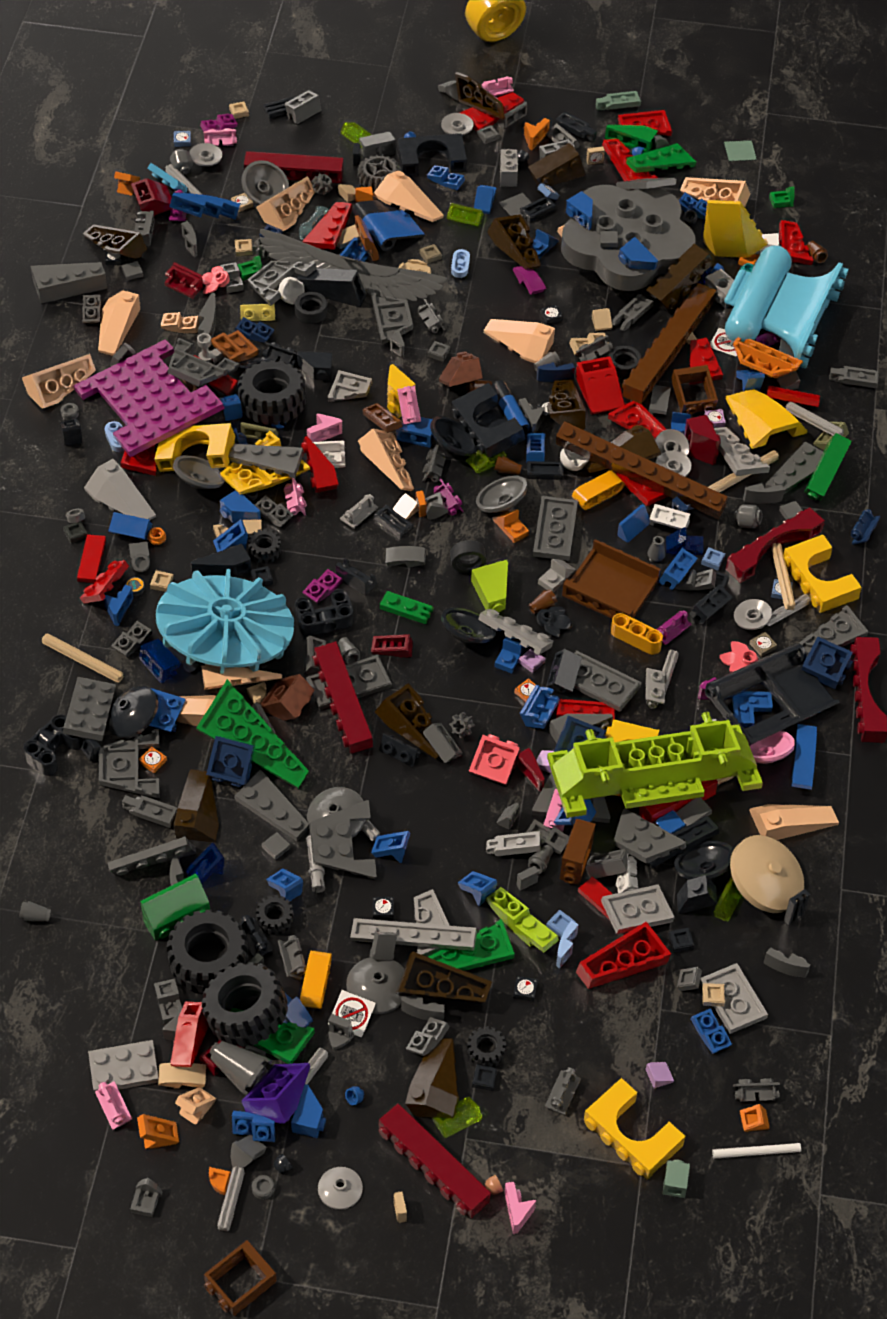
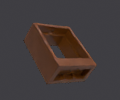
[671,365,718,414]
[560,818,596,885]
[204,1240,277,1317]

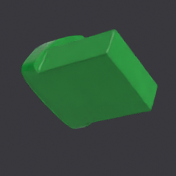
[769,187,794,208]
[237,256,262,280]

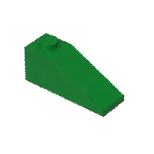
[605,125,658,153]

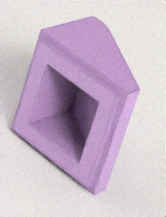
[536,750,554,774]
[646,1062,674,1088]

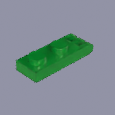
[380,591,434,624]

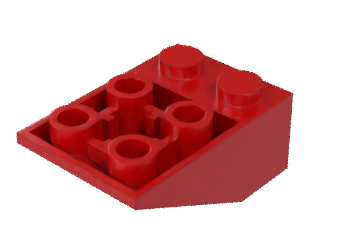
[575,356,624,415]

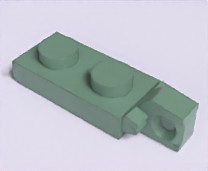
[596,91,641,110]

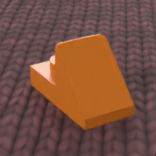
[524,118,550,150]
[114,172,140,195]
[493,509,529,543]
[137,1114,179,1149]

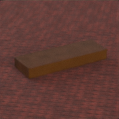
[362,403,403,433]

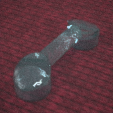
[299,206,329,239]

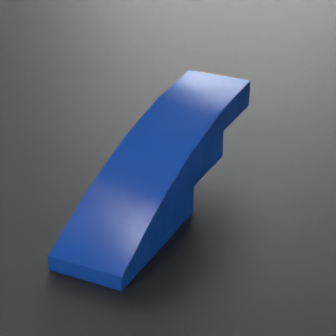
[169,193,240,220]
[792,724,817,790]

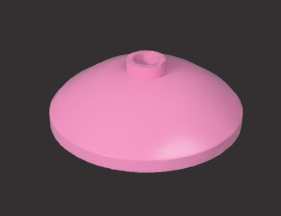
[749,731,795,764]

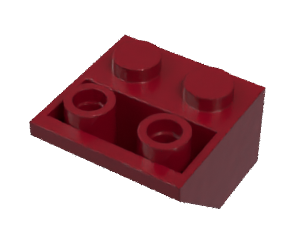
[131,178,173,219]
[684,415,721,465]

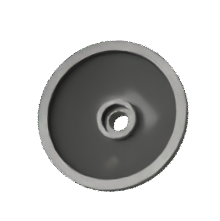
[241,160,289,205]
[173,456,225,489]
[476,476,528,513]
[307,787,366,838]
[346,957,408,1014]

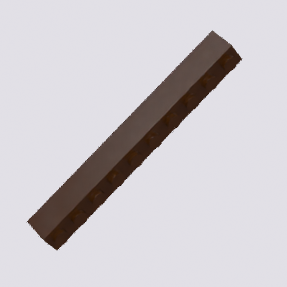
[622,283,717,404]
[556,421,728,520]

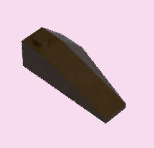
[583,425,661,473]

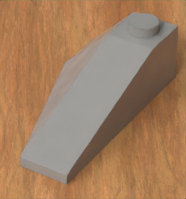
[84,459,156,520]

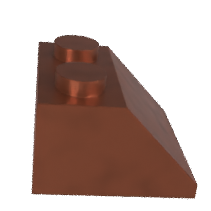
[439,352,483,387]
[260,674,315,721]

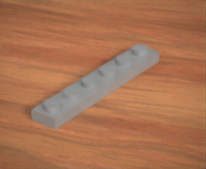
[350,918,477,951]

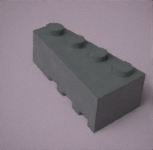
[31,262,107,303]

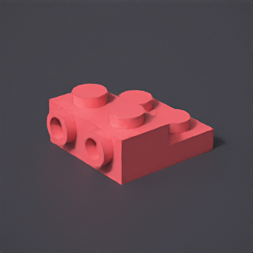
[469,734,521,786]

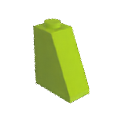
[471,560,508,612]

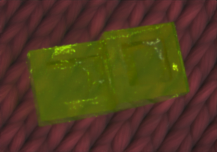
[466,450,507,473]

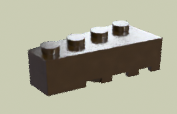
[646,244,713,313]
[396,952,492,1004]

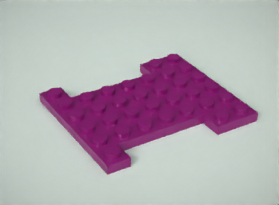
[74,339,224,457]

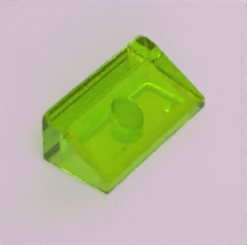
[341,122,372,148]
[446,203,483,226]
[714,875,742,922]
[432,1097,482,1138]

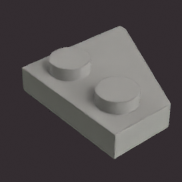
[328,370,372,402]

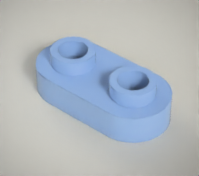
[451,249,470,278]
[105,421,125,452]

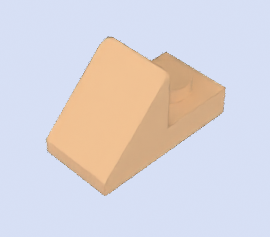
[175,1087,217,1124]

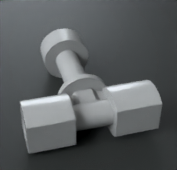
[197,333,224,365]

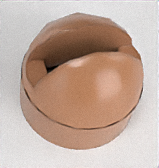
[485,1175,503,1195]

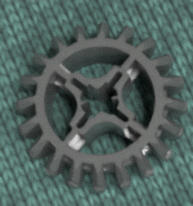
[358,154,401,191]

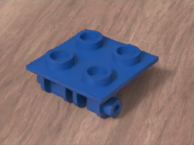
[149,688,186,732]

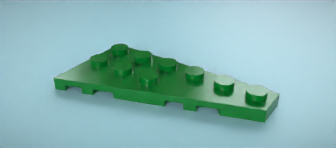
[196,679,309,789]

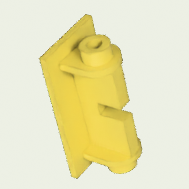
[240,304,275,321]

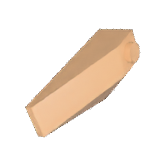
[256,177,315,231]
[484,319,555,363]
[22,354,96,409]
[749,804,839,840]

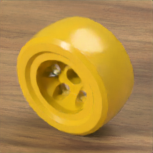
[465,0,526,42]

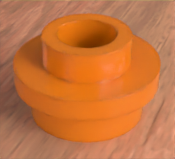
[148,527,166,545]

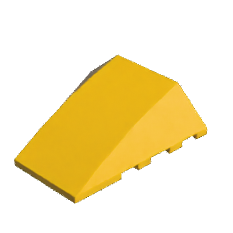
[703,200,768,258]
[725,389,807,449]
[220,431,310,495]

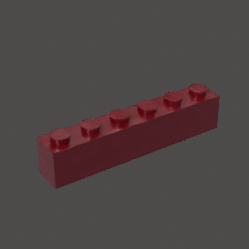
[244,151,343,184]
[312,642,373,754]
[379,1104,491,1219]

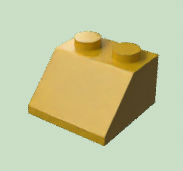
[387,364,415,418]

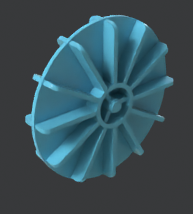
[156,569,294,674]

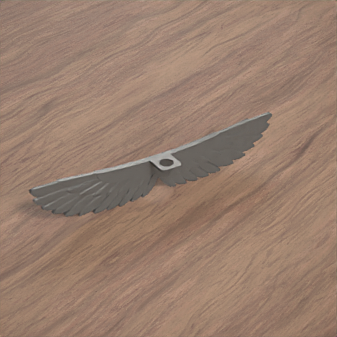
[260,229,447,301]

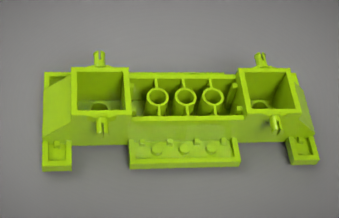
[547,712,763,818]

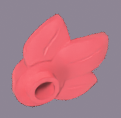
[202,266,230,294]
[720,641,758,672]

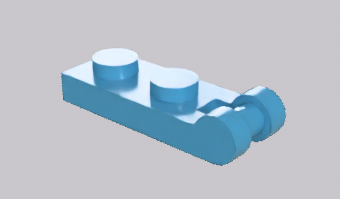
[147,163,188,193]

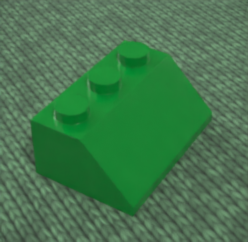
[140,874,210,941]

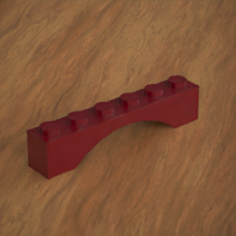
[726,507,825,583]
[850,637,887,743]

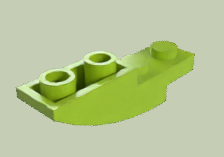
[486,887,559,953]

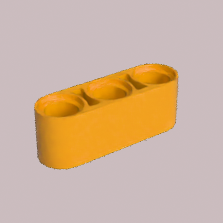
[572,471,625,510]
[611,613,663,655]
[300,951,332,1009]

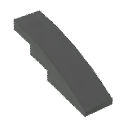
[197,293,216,355]

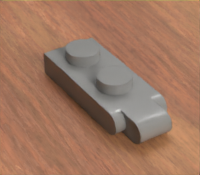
[486,831,541,856]

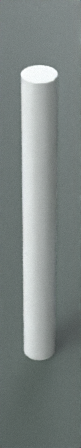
[713,1143,801,1159]

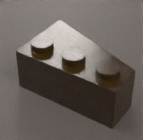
[528,143,586,186]

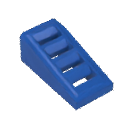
[526,433,545,463]

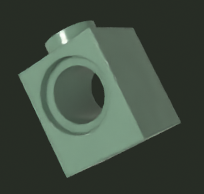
[663,1160,690,1198]

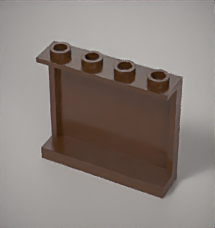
[562,540,661,619]

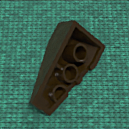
[455,72,504,119]
[487,214,541,270]
[83,224,147,259]
[547,379,585,430]
[375,683,439,759]
[174,769,219,843]
[405,1038,459,1119]

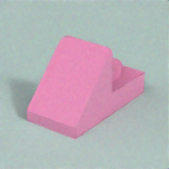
[307,414,342,442]
[504,1182,536,1234]

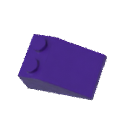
[241,1063,311,1124]

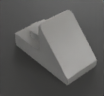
[538,559,576,592]

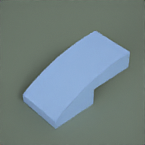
[556,920,578,968]

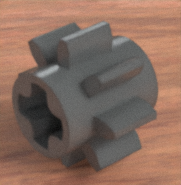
[312,174,333,195]
[252,238,271,259]
[449,712,475,738]

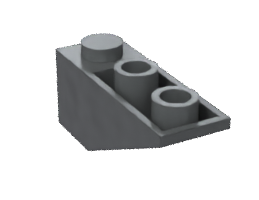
[549,714,613,743]

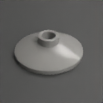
[441,113,473,135]
[190,143,222,166]
[655,429,689,457]
[656,451,691,477]
[734,599,772,630]
[318,1167,363,1210]

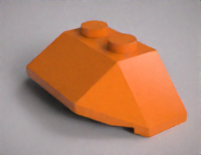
[733,337,803,379]

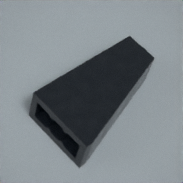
[297,268,366,307]

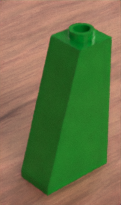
[804,433,852,501]

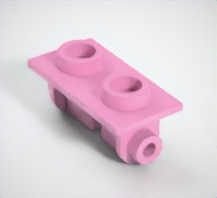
[482,76,514,96]
[204,128,237,146]
[397,386,421,424]
[284,478,307,516]
[544,789,565,832]
[95,1081,132,1130]

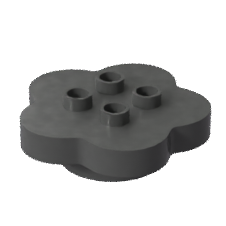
[561,185,695,291]

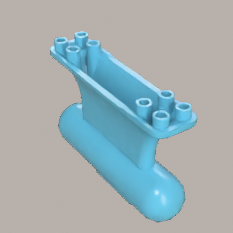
[724,245,848,369]

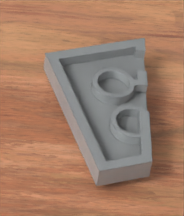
[414,889,450,957]

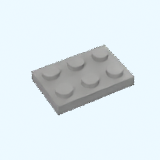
[601,885,675,934]
[700,963,768,1034]
[88,1040,159,1094]

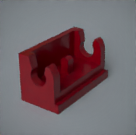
[165,262,203,299]

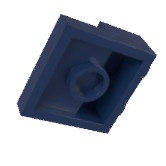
[801,636,853,689]
[554,716,606,752]
[206,736,255,787]

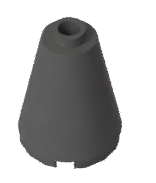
[209,1041,272,1096]

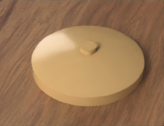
[730,835,804,913]

